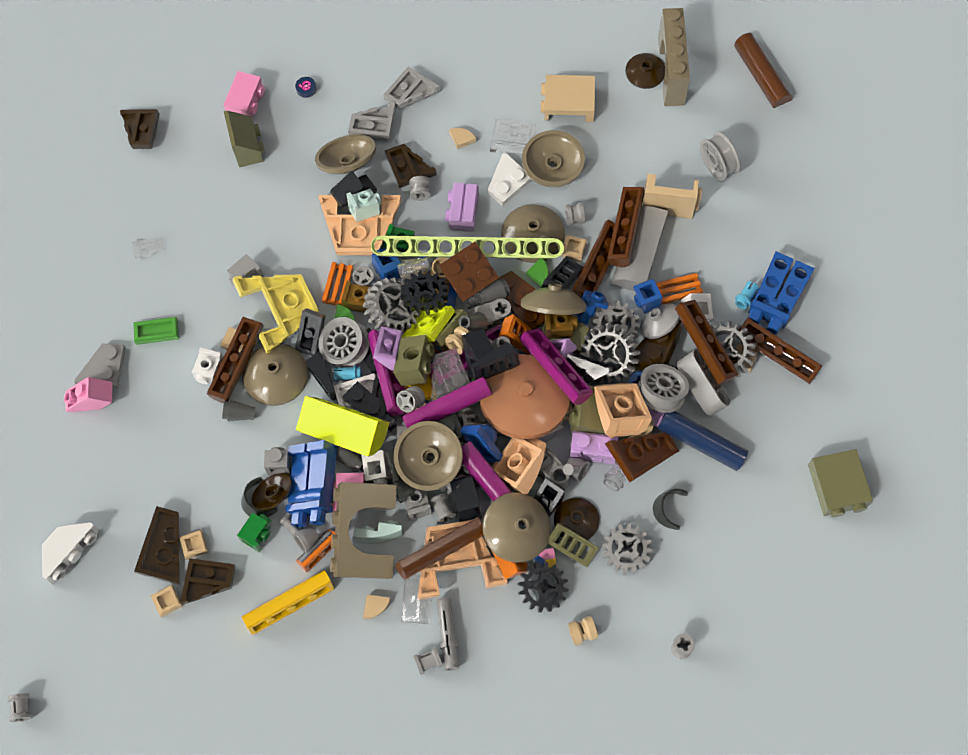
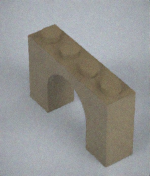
[658,8,690,106]
[330,482,396,579]

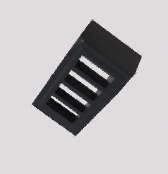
[541,256,583,290]
[470,342,520,380]
[306,352,337,401]

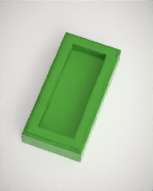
[133,317,179,345]

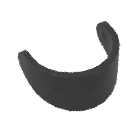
[241,477,278,517]
[653,489,688,530]

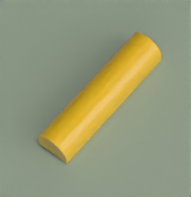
[241,570,335,635]

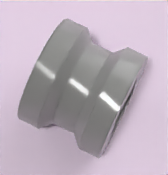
[409,176,431,201]
[565,202,585,226]
[352,266,375,287]
[396,386,425,413]

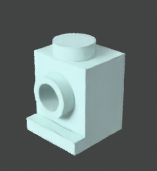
[346,189,381,222]

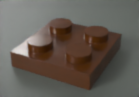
[438,242,499,302]

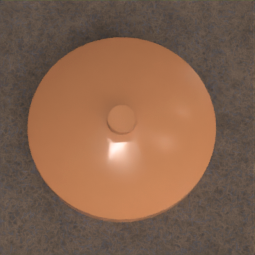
[479,354,570,440]

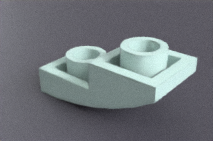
[353,520,403,543]

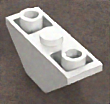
[42,522,99,584]

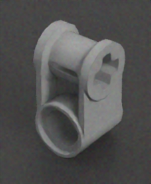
[468,298,511,332]
[538,448,570,489]

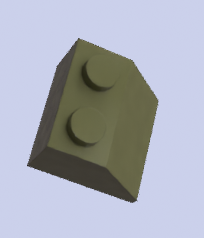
[223,110,265,168]

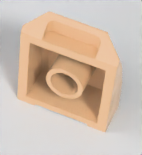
[594,383,652,438]
[492,438,547,495]

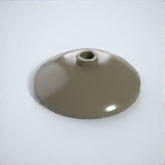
[522,130,585,187]
[315,134,376,174]
[501,204,565,263]
[521,284,587,315]
[242,343,308,406]
[394,421,463,491]
[482,493,551,563]

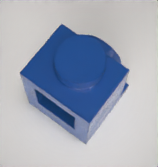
[372,248,403,280]
[633,279,662,314]

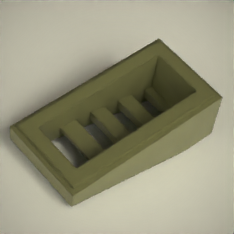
[548,523,599,567]

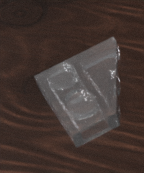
[430,348,470,402]

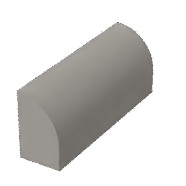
[611,206,668,291]

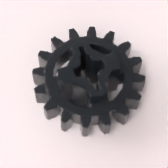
[400,270,448,316]
[517,561,569,613]

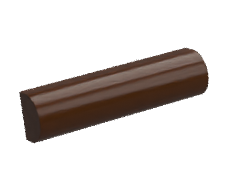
[734,33,792,108]
[607,187,645,267]
[572,219,615,298]
[675,300,739,386]
[206,317,264,403]
[737,318,822,384]
[395,518,484,580]

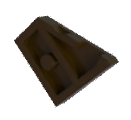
[120,109,160,149]
[384,144,437,188]
[180,558,236,604]

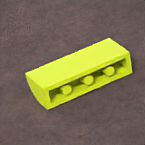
[296,396,390,457]

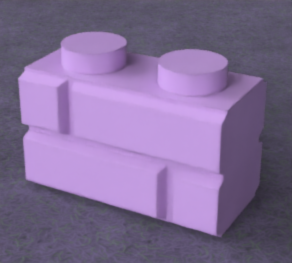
[445,183,479,232]
[570,431,618,465]

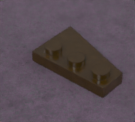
[631,319,684,370]
[134,506,180,585]

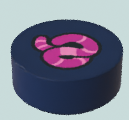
[295,77,316,98]

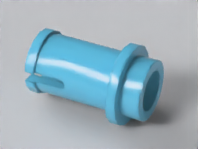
[735,281,759,309]
[334,364,362,381]

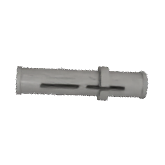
[436,598,459,671]

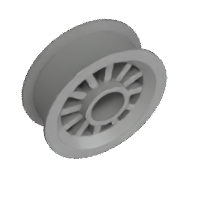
[700,132,740,181]
[319,317,370,367]
[637,364,689,413]

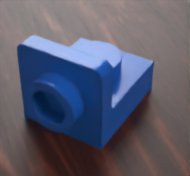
[576,290,609,325]

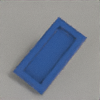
[460,424,503,462]

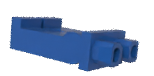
[748,251,815,335]
[285,440,337,528]

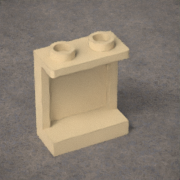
[541,75,595,122]
[643,174,702,219]

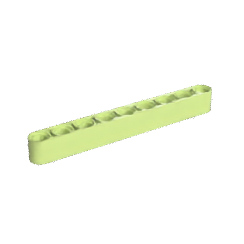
[371,236,564,259]

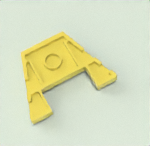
[233,274,319,353]

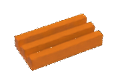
[322,262,354,306]
[656,273,703,305]

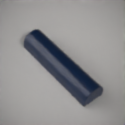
[657,411,748,471]

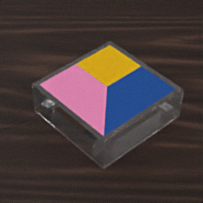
[533,547,559,575]

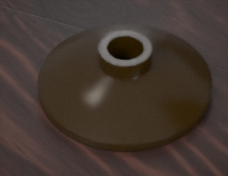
[625,53,665,89]
[252,473,292,511]
[554,498,600,542]

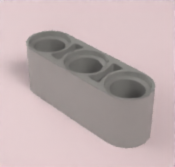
[677,350,730,416]

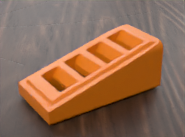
[499,315,532,355]

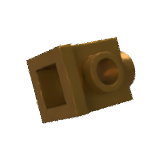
[341,281,370,313]
[545,313,577,338]

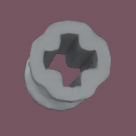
[429,493,456,524]
[671,633,695,659]
[414,646,443,675]
[8,693,32,722]

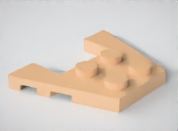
[319,195,401,255]
[417,520,508,600]

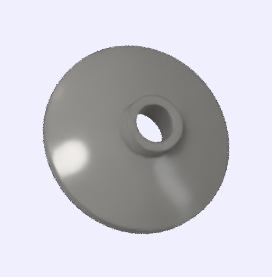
[640,303,680,339]

